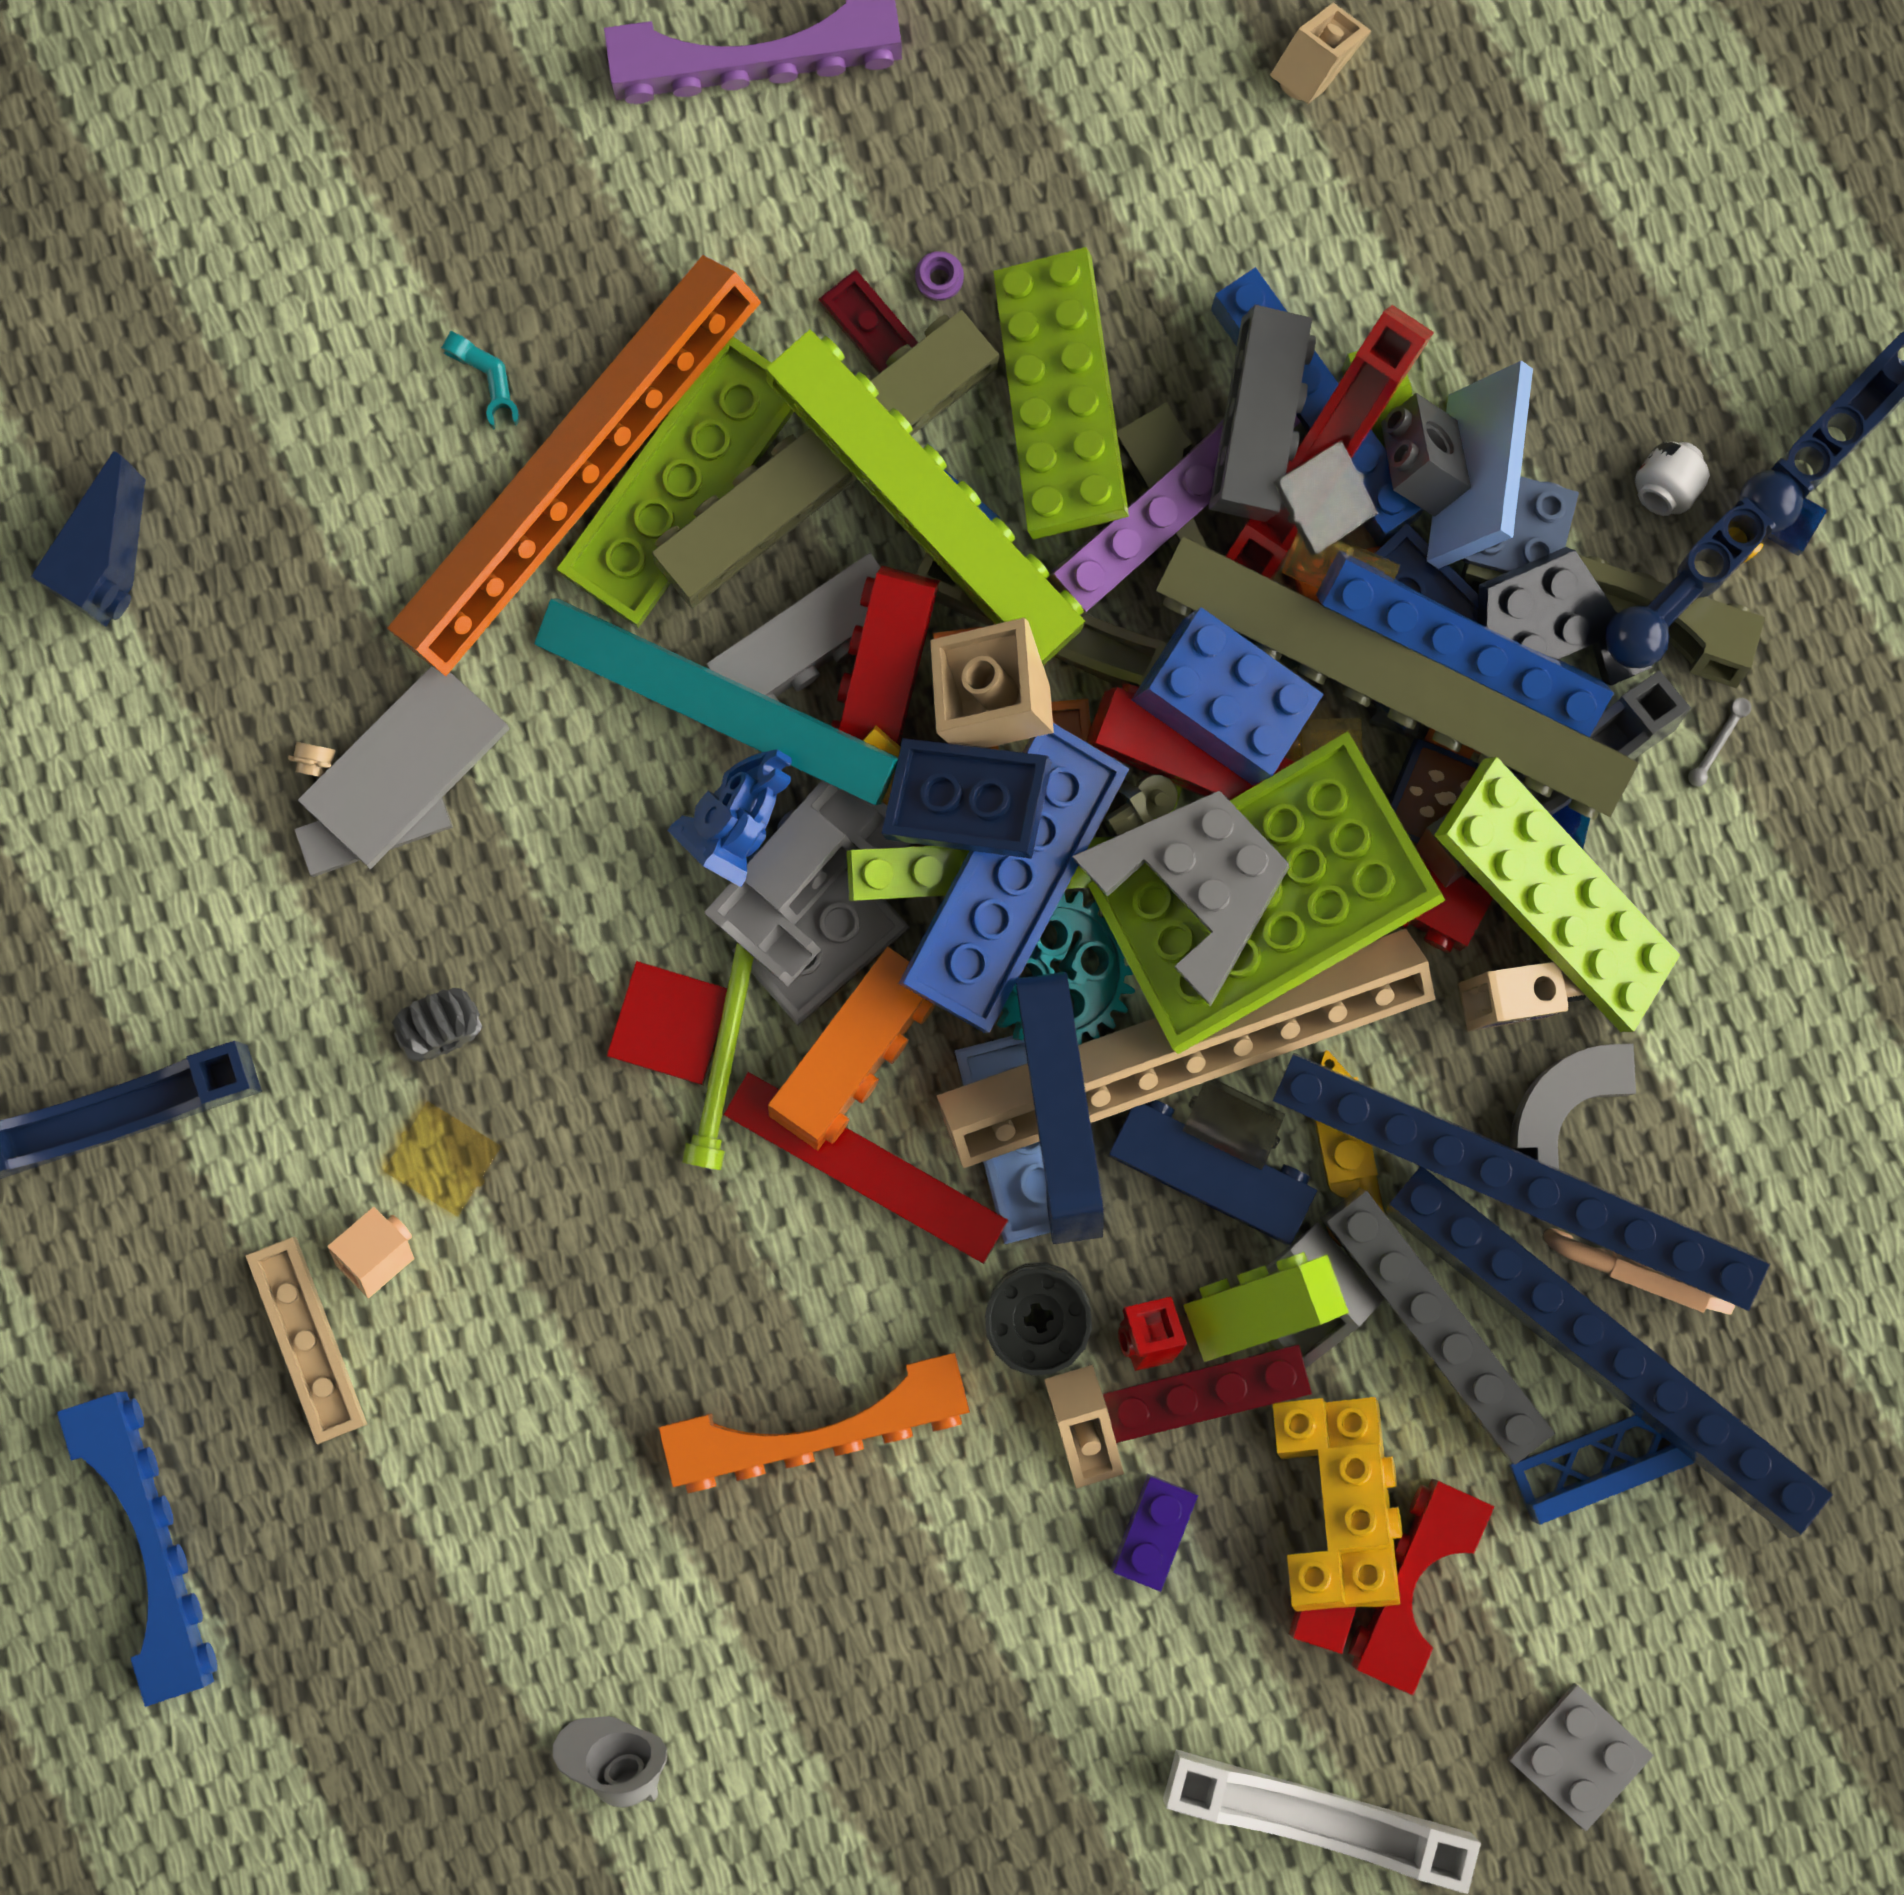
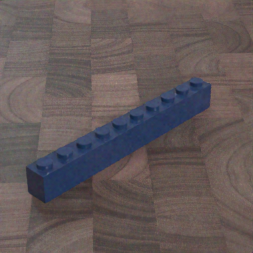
[1273,1053,1770,1311]
[1386,1166,1833,1538]

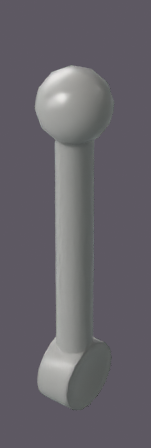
[1688,698,1751,787]

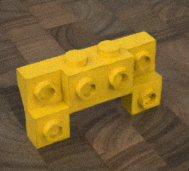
[1273,1397,1402,1611]

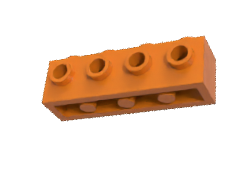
[768,946,936,1151]

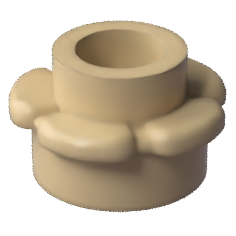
[288,742,336,777]

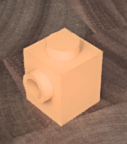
[327,1207,414,1298]

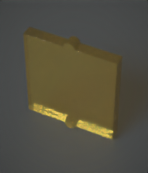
[384,1101,502,1217]

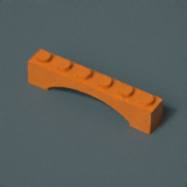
[659,1352,970,1494]

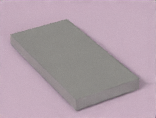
[298,666,509,869]

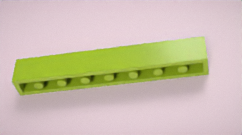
[766,329,1085,666]

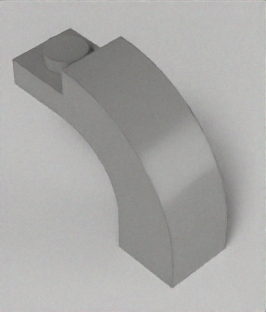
[1510,1044,1636,1169]

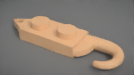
[1543,1228,1735,1315]

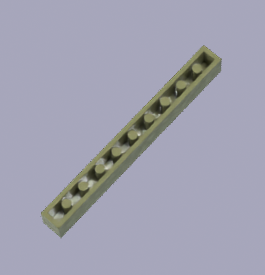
[1156,536,1639,820]

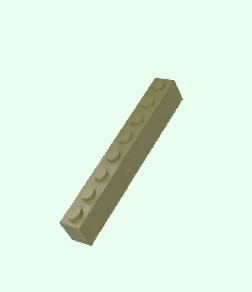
[652,309,999,609]

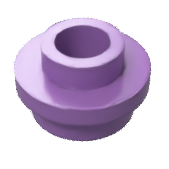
[915,251,964,301]

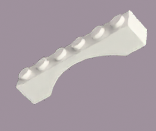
[1163,1749,1481,1894]

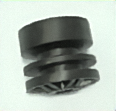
[985,1262,1092,1376]

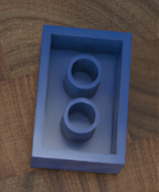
[1131,607,1324,785]

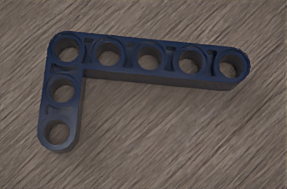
[1016,972,1104,1245]

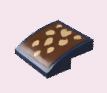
[1388,739,1480,847]

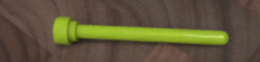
[682,943,754,1170]

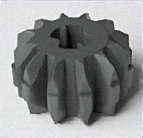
[392,988,482,1062]

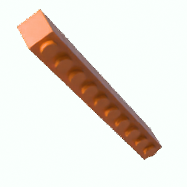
[387,255,761,676]

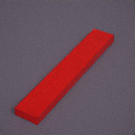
[723,1072,1009,1264]

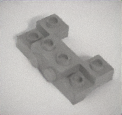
[704,780,915,987]

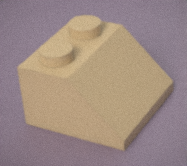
[930,618,1054,748]

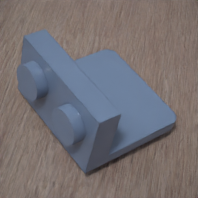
[1462,476,1579,573]

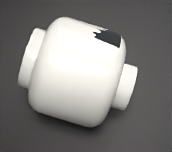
[1635,442,1710,516]

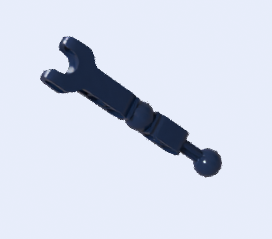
[1605,331,1904,668]

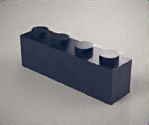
[1108,1100,1318,1245]

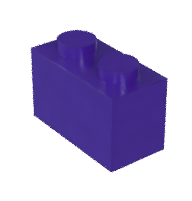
[1111,1473,1198,1592]

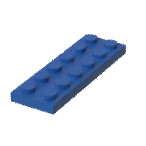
[898,723,1130,1033]

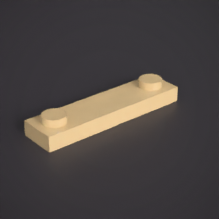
[246,1237,368,1444]

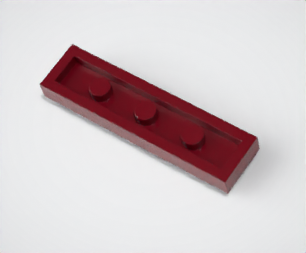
[1103,1344,1312,1443]

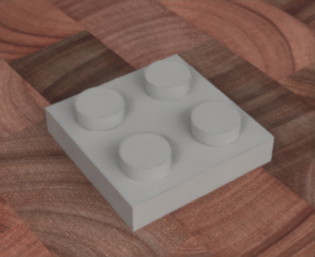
[1507,1683,1654,1831]

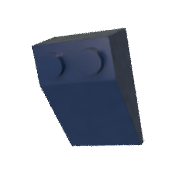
[31,451,146,627]

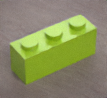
[1183,1252,1349,1362]

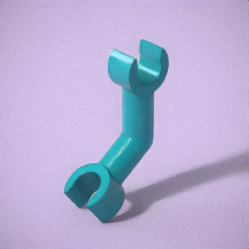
[441,331,519,429]

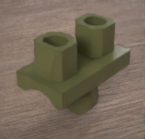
[1101,774,1178,837]

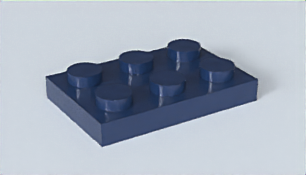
[881,738,1052,859]

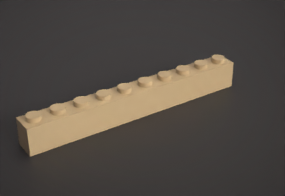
[937,929,1435,1169]

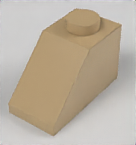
[1270,3,1371,104]
[1044,1365,1124,1488]

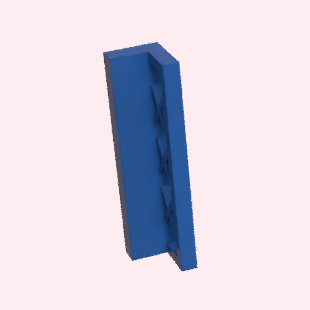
[1509,1414,1695,1525]

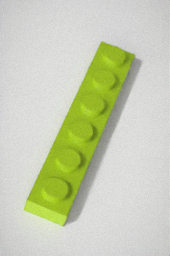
[846,837,1114,901]

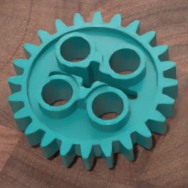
[997,891,1135,1045]

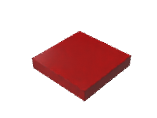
[607,961,727,1085]

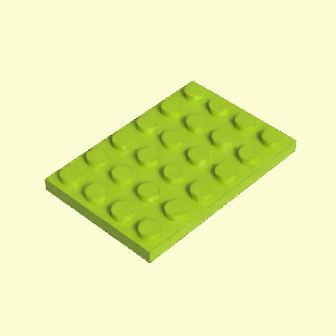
[1088,731,1445,1054]

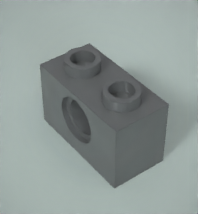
[1381,393,1471,517]

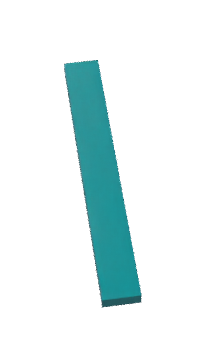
[534,598,898,805]

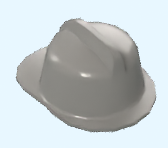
[553,1716,667,1808]

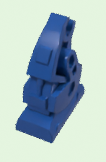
[667,749,792,887]

